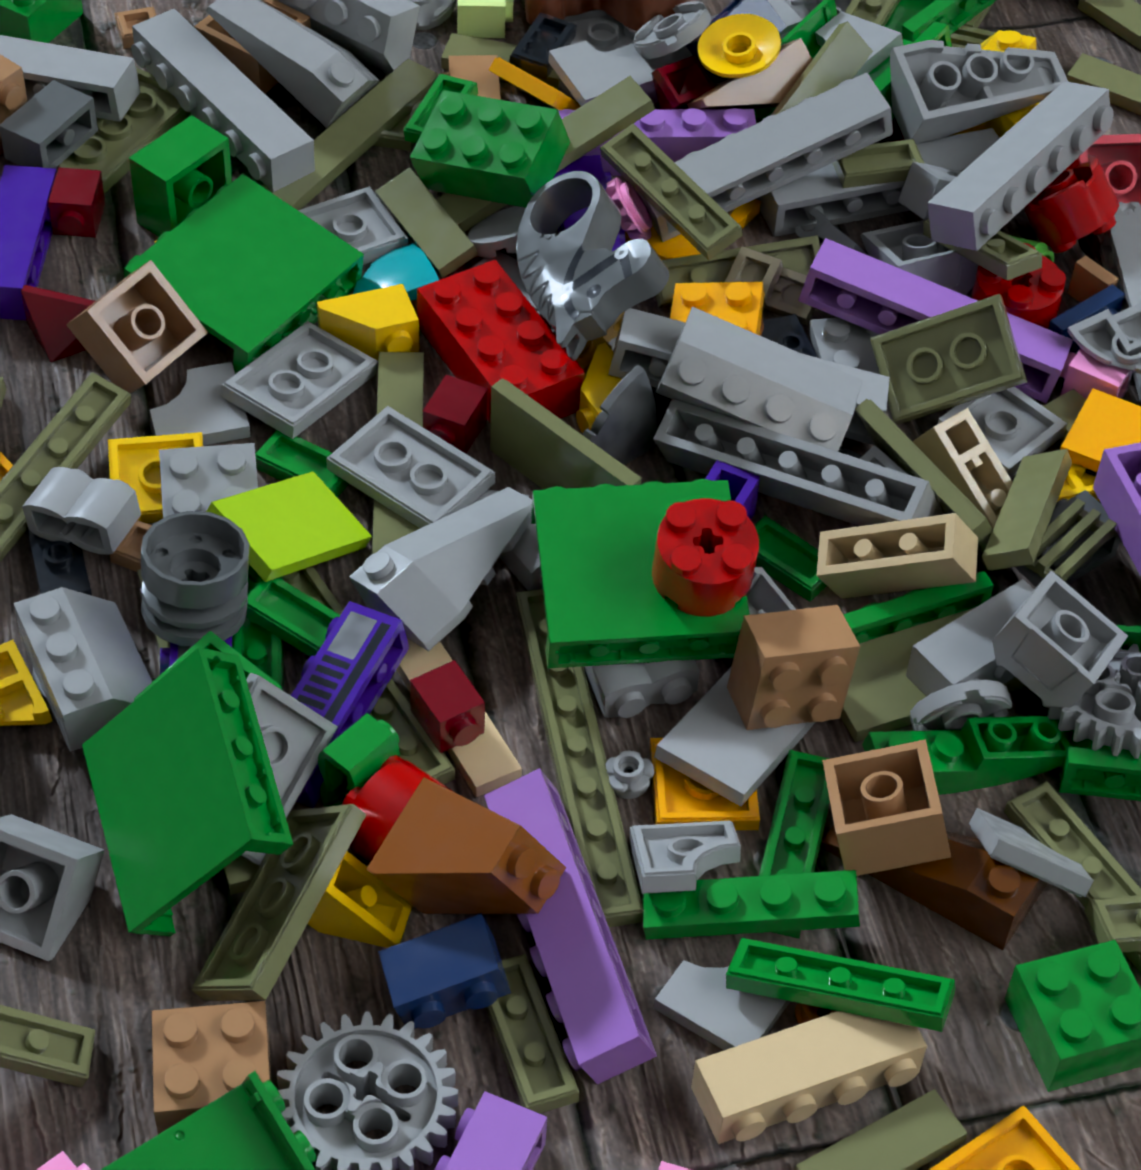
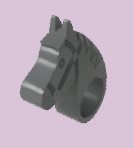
[516,171,669,361]

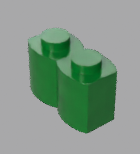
[318,713,400,807]

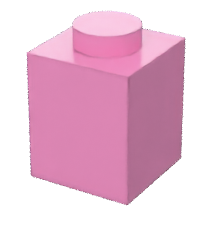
[1060,348,1133,399]

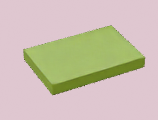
[206,471,372,582]

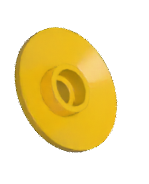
[697,14,781,78]

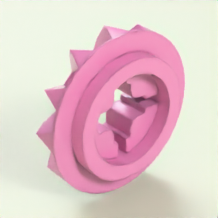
[606,177,652,240]

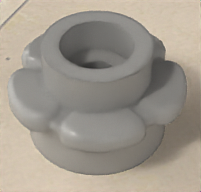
[605,750,654,799]

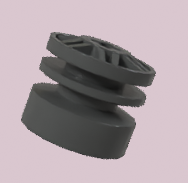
[141,511,249,647]

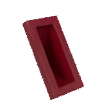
[651,55,715,110]
[21,285,95,362]

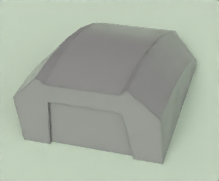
[860,220,978,296]
[992,570,1128,708]

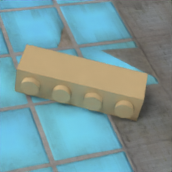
[691,1011,927,1144]

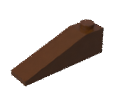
[820,825,1048,950]

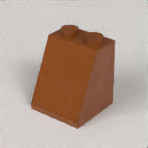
[366,777,566,914]

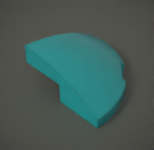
[353,243,439,301]

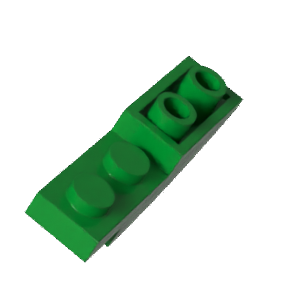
[862,716,1070,795]

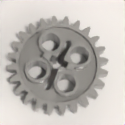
[1042,644,1141,759]
[277,1012,458,1170]

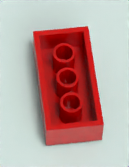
[417,259,585,424]

